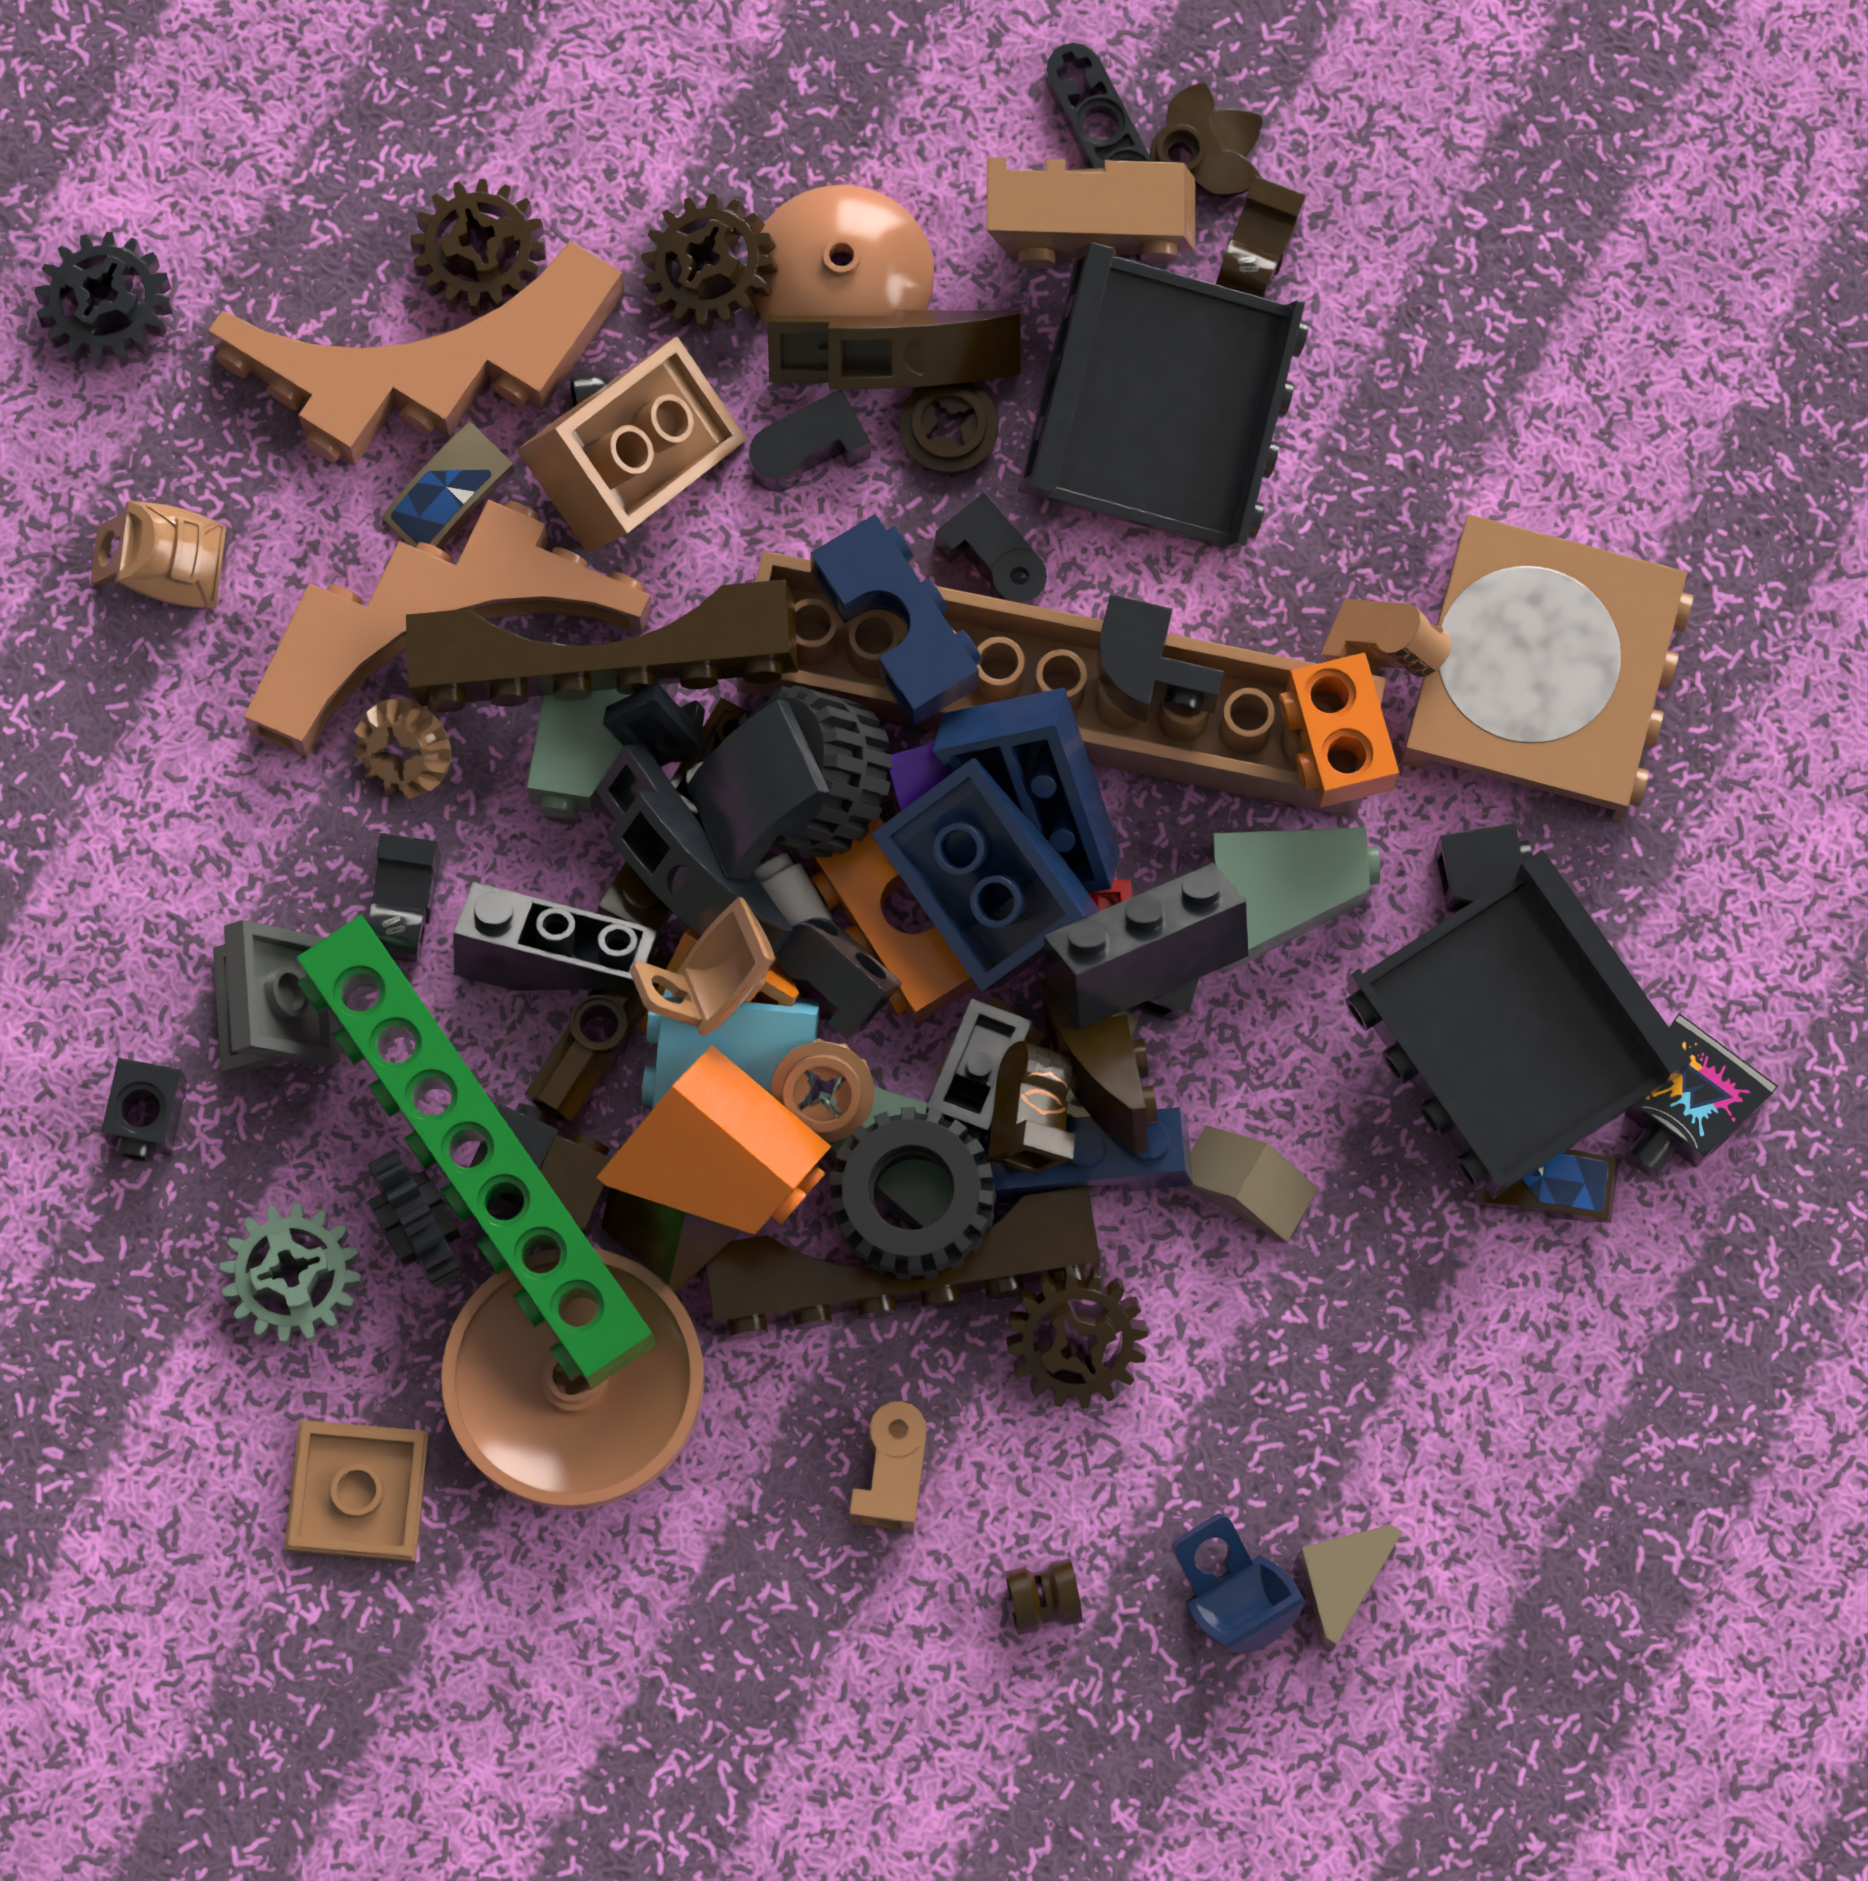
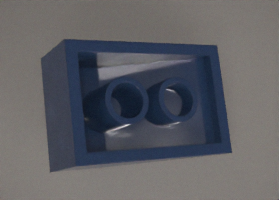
[871,758,1100,992]

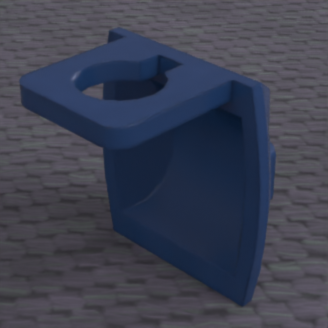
[1172,1513,1305,1653]

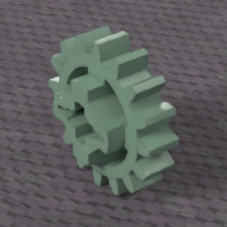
[220,1202,363,1346]

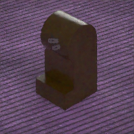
[1216,175,1306,298]

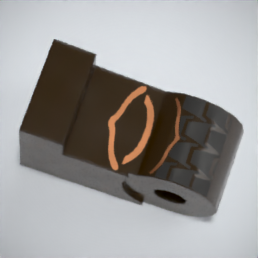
[988,1041,1075,1175]

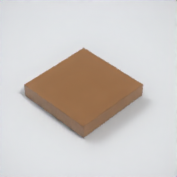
[284,1420,430,1563]

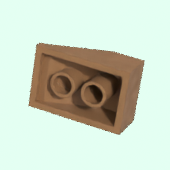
[517,336,747,553]

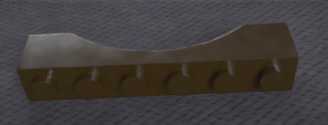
[406,579,798,713]
[705,1186,1101,1339]

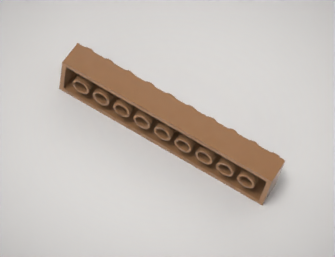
[736,551,1386,818]

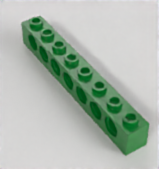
[296,914,657,1389]

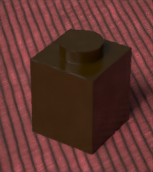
[540,1134,612,1238]

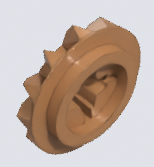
[353,699,451,800]
[770,1038,875,1143]

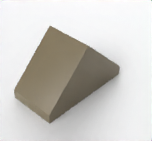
[1184,1125,1318,1244]
[1297,1525,1403,1651]

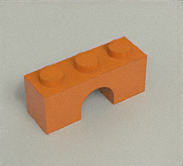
[810,817,978,1025]

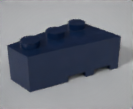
[932,687,1120,894]

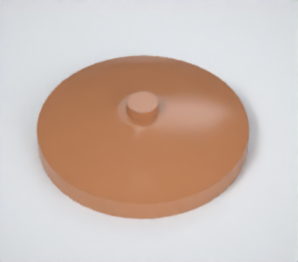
[441,1248,705,1510]

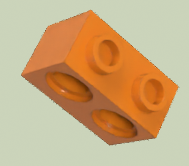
[1279,652,1399,808]

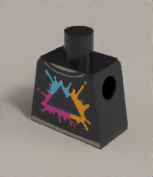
[1624,1013,1778,1178]

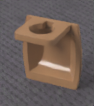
[91,501,227,609]
[630,897,775,1036]

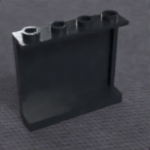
[1018,242,1308,550]
[1345,849,1692,1199]

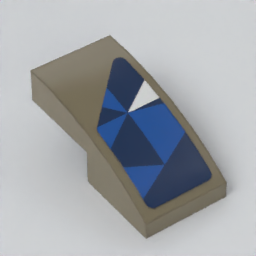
[382,421,515,549]

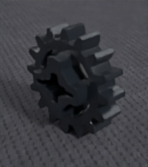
[35,232,173,369]
[367,1150,461,1288]

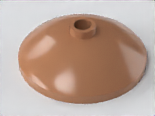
[752,185,934,328]

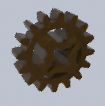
[410,179,547,316]
[641,194,778,332]
[1006,1265,1148,1409]

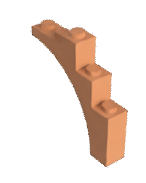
[208,241,624,466]
[244,499,652,757]

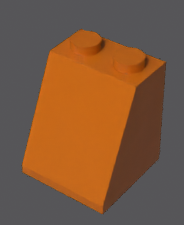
[597,1045,831,1235]

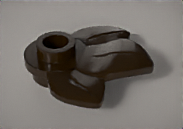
[1149,82,1263,197]

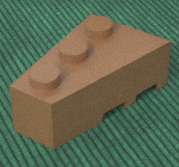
[987,157,1195,269]

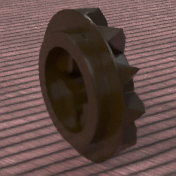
[899,382,999,477]

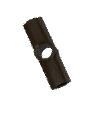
[524,946,671,1126]

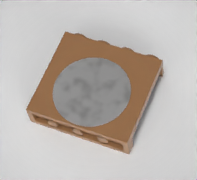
[1401,514,1693,822]

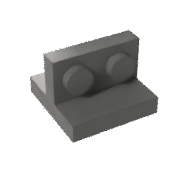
[213,920,340,1074]

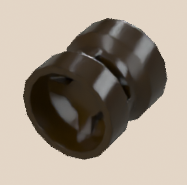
[1005,1559,1083,1636]

